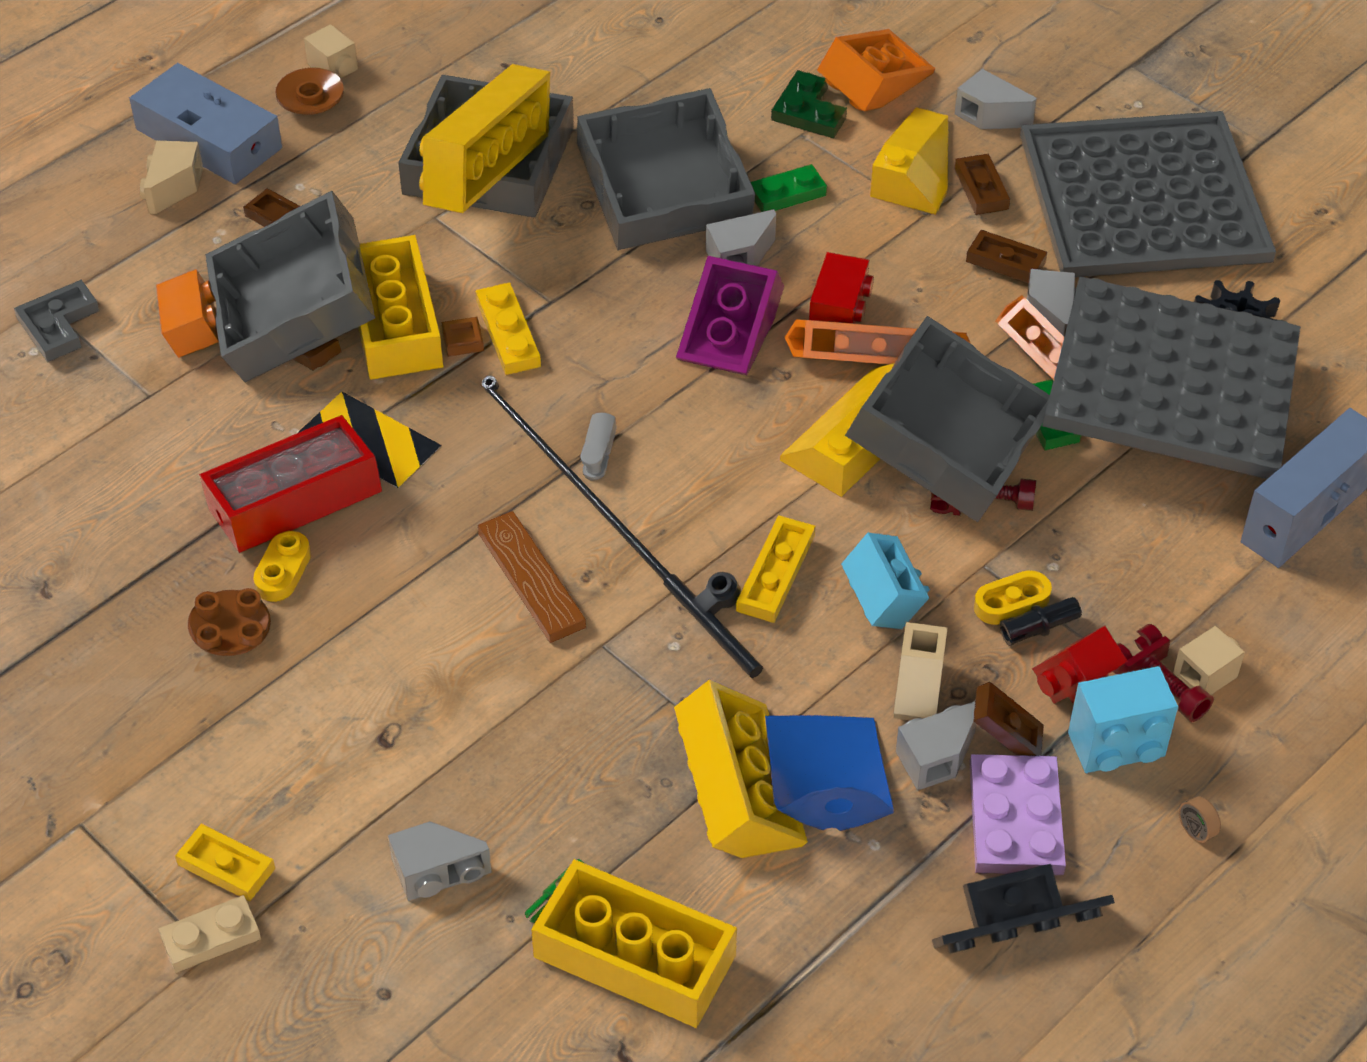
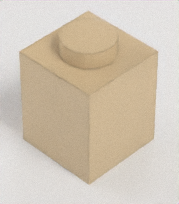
[304,24,358,79]
[1173,626,1245,695]

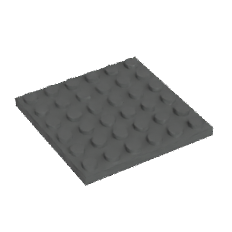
[1020,111,1276,277]
[1042,276,1301,479]

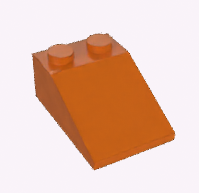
[817,29,935,111]

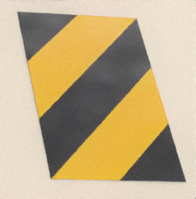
[298,392,442,488]

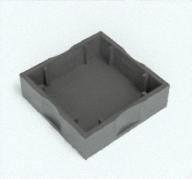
[398,74,574,218]
[577,88,755,250]
[205,191,375,382]
[845,316,1050,522]

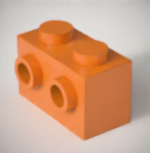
[156,269,219,358]

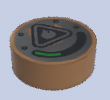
[1179,796,1221,843]

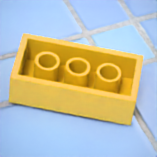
[358,235,443,380]
[531,859,737,1028]

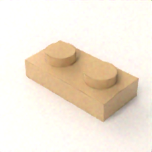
[158,895,261,973]

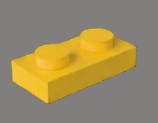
[175,823,276,902]

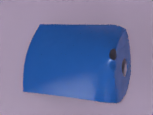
[765,715,894,831]

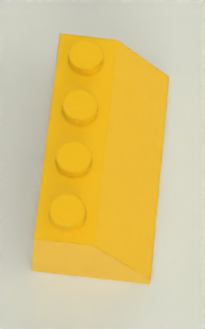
[780,363,895,497]
[674,680,808,858]

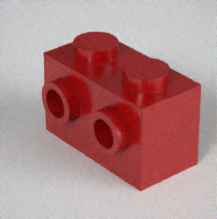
[809,252,874,324]
[1032,625,1128,704]

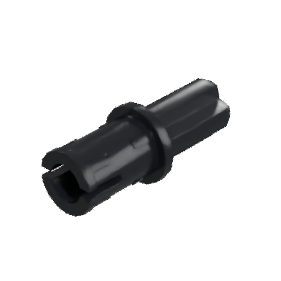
[1000,597,1082,646]

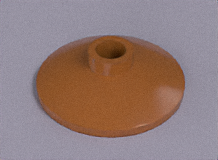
[275,68,344,115]

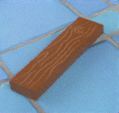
[477,511,586,643]

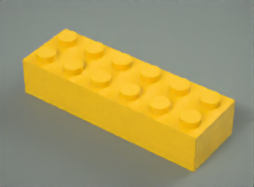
[419,64,551,213]

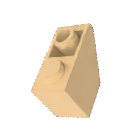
[140,141,203,214]
[893,622,947,721]

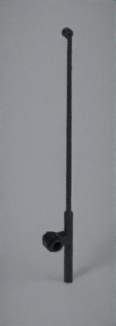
[482,376,763,678]

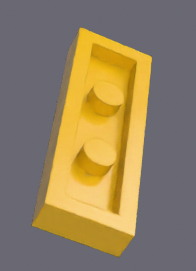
[475,282,541,375]
[736,515,816,623]

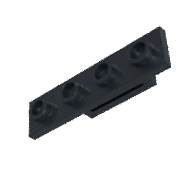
[932,864,1115,954]

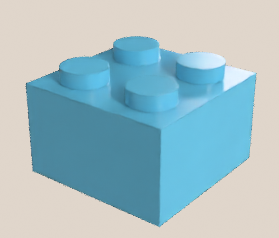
[1068,666,1178,773]

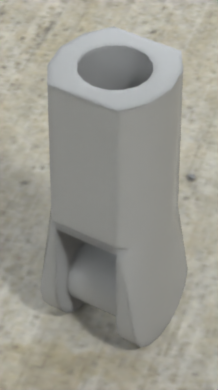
[580,413,617,480]

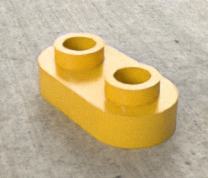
[253,531,311,602]
[974,570,1052,625]

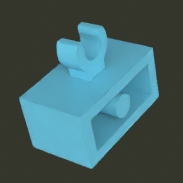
[841,532,930,629]

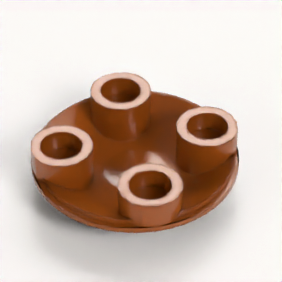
[188,588,271,656]

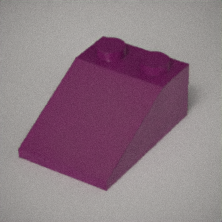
[676,256,784,376]

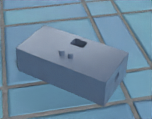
[129,63,283,184]
[1240,408,1367,568]

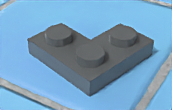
[14,280,99,362]

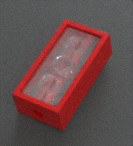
[199,415,382,553]

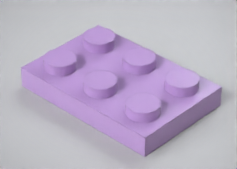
[970,754,1066,875]

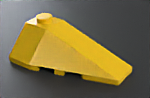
[870,107,948,215]

